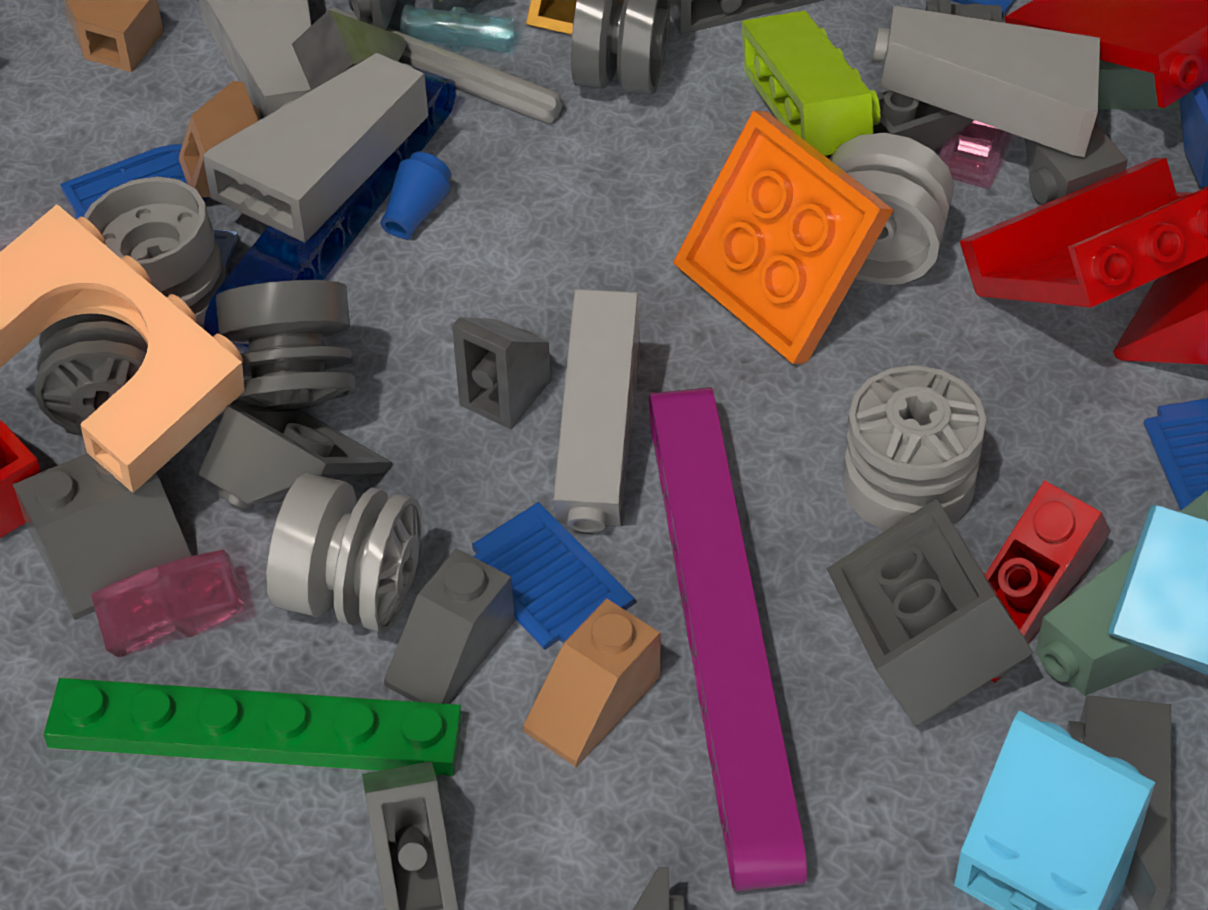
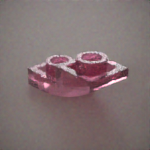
[91,550,246,658]

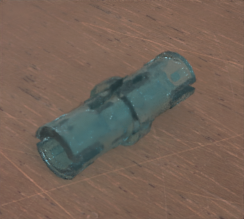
[400,5,514,52]

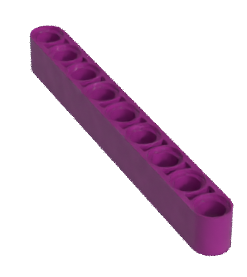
[648,387,807,892]

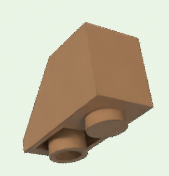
[62,0,164,72]
[178,81,260,197]

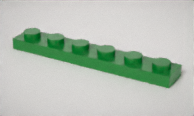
[43,678,462,776]

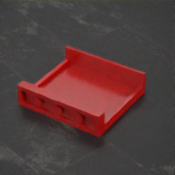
[1004,0,1208,108]
[959,158,1208,308]

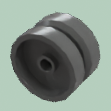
[571,0,671,95]

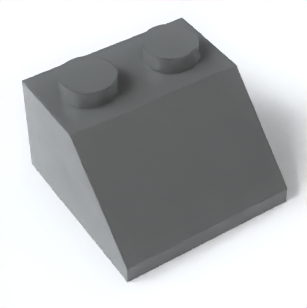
[13,453,196,620]

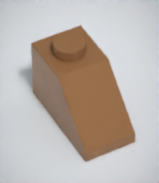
[523,598,661,768]

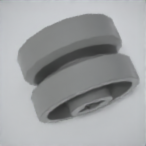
[829,133,954,285]

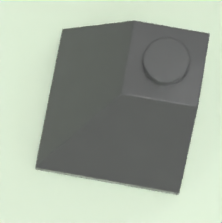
[198,405,392,508]

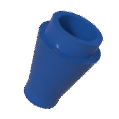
[380,152,452,240]

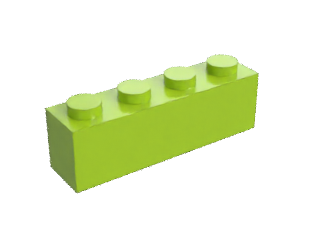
[741,10,880,156]

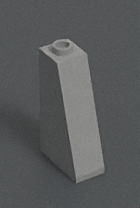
[198,0,311,119]
[872,6,1100,157]
[203,53,428,243]
[553,289,641,533]

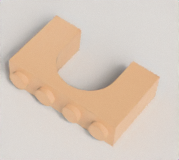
[0,204,245,493]

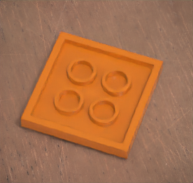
[673,110,894,364]

